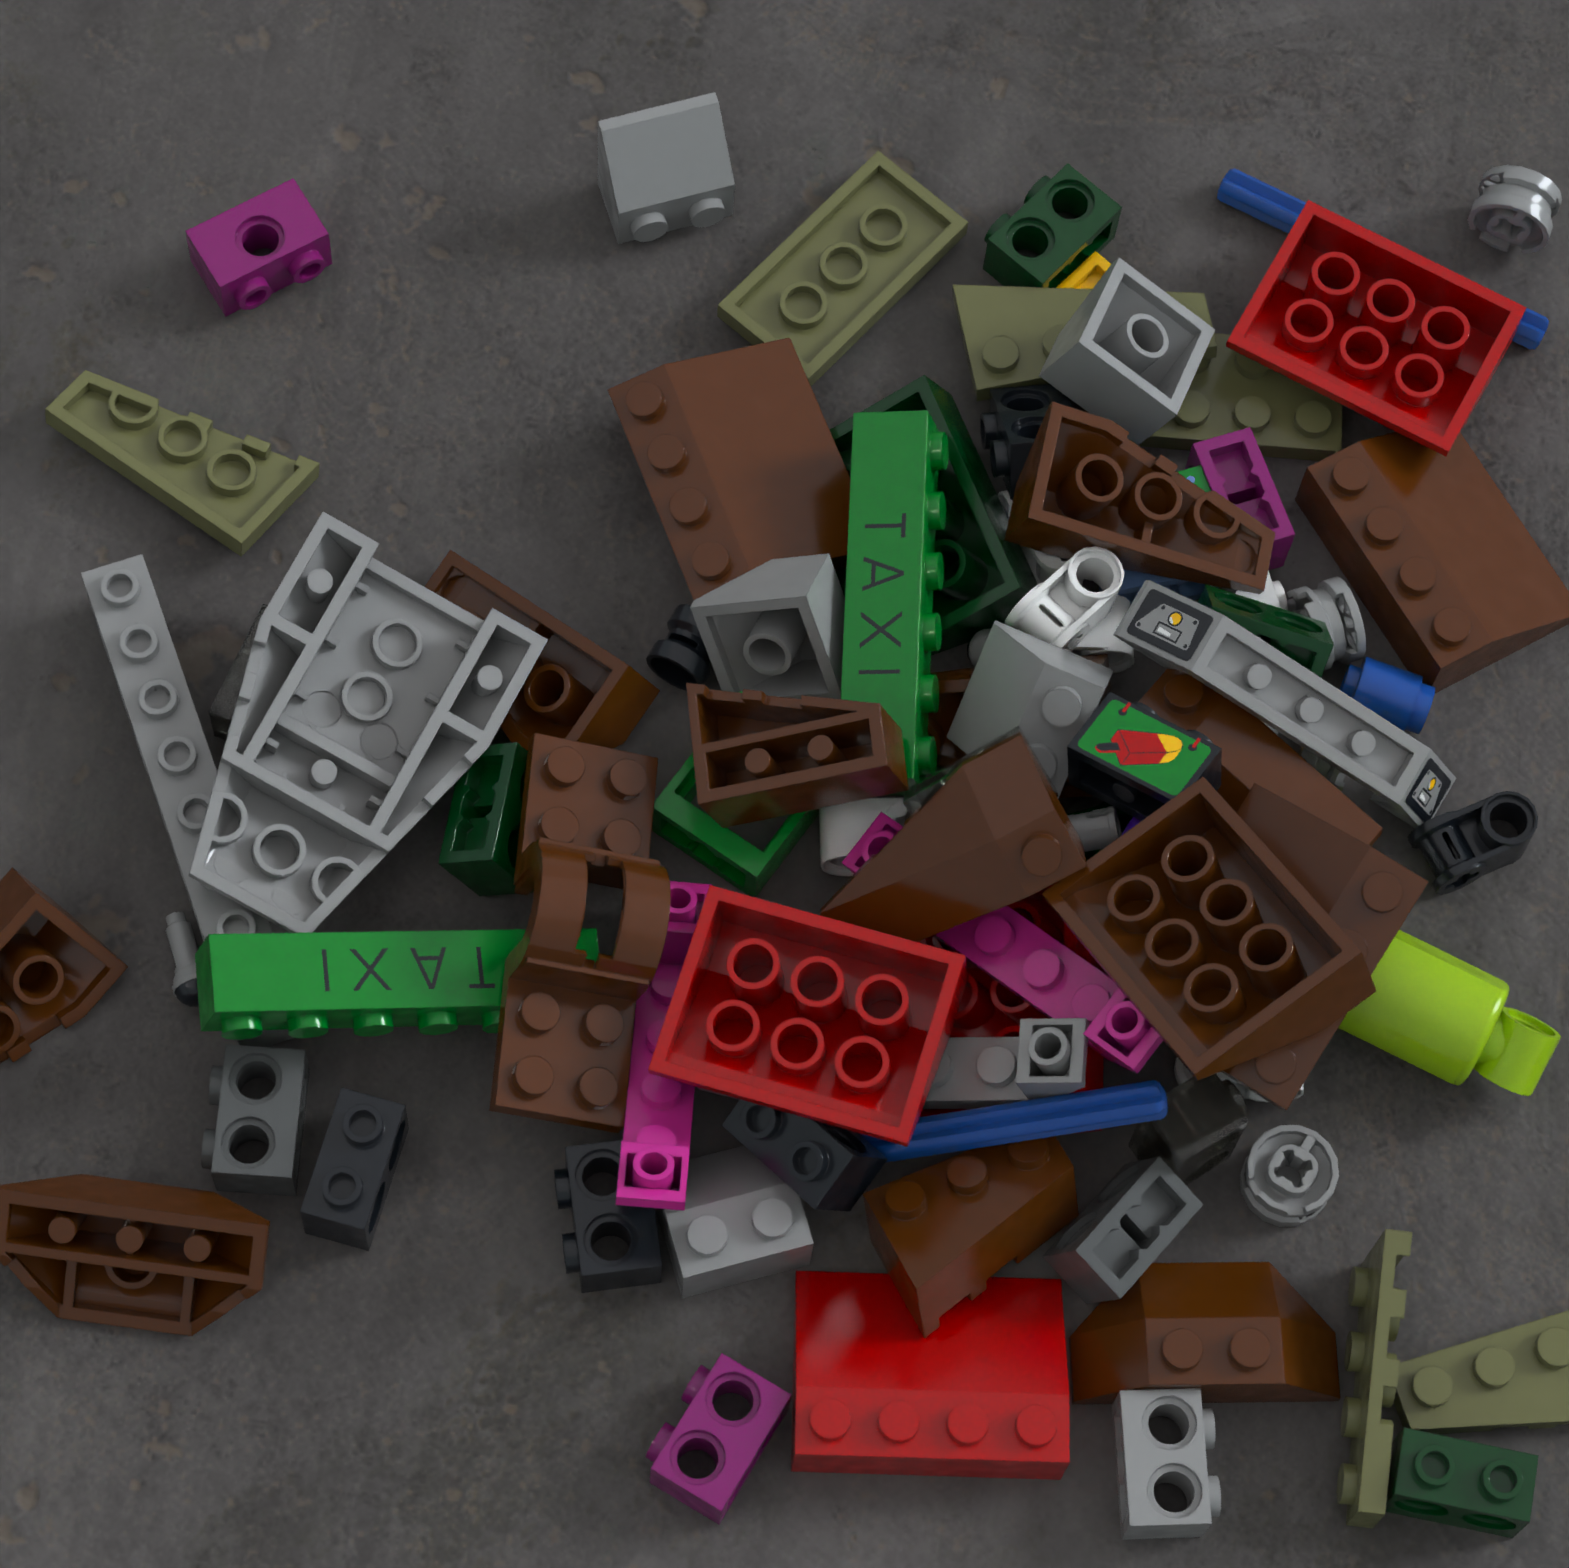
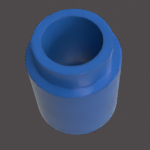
[1339,656,1436,734]

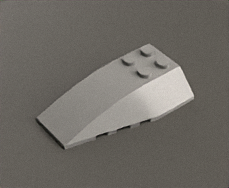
[188,512,548,933]

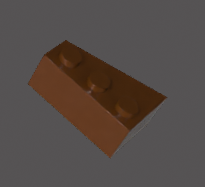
[686,683,909,828]
[863,1136,1079,1338]

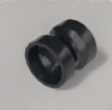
[646,604,710,691]

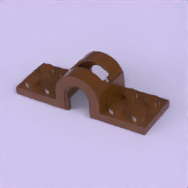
[489,733,671,1133]

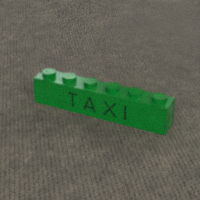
[841,410,949,796]
[195,928,599,1040]

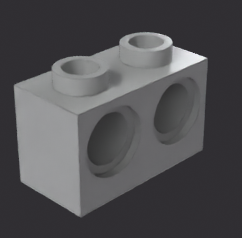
[1112,1388,1221,1540]

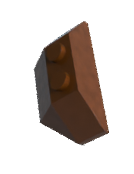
[0,1174,270,1336]
[1069,1262,1340,1405]

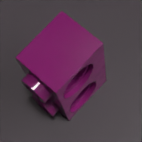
[1184,427,1295,570]
[646,1353,792,1525]

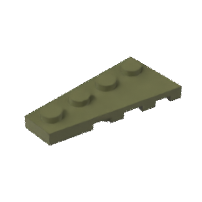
[953,284,1218,401]
[45,370,320,557]
[1337,1229,1412,1528]
[1394,1310,1569,1434]

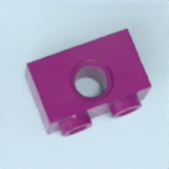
[185,178,332,317]

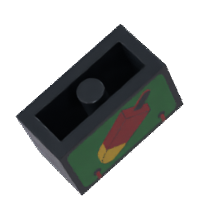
[1067,692,1222,821]

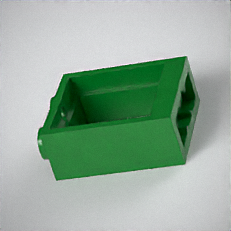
[652,691,819,897]

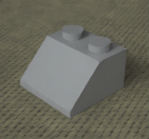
[598,92,735,244]
[1039,257,1215,445]
[690,553,845,699]
[947,620,1114,799]
[656,1146,814,1298]

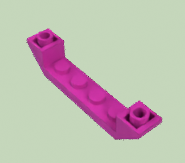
[842,812,1163,1074]
[616,881,712,1211]

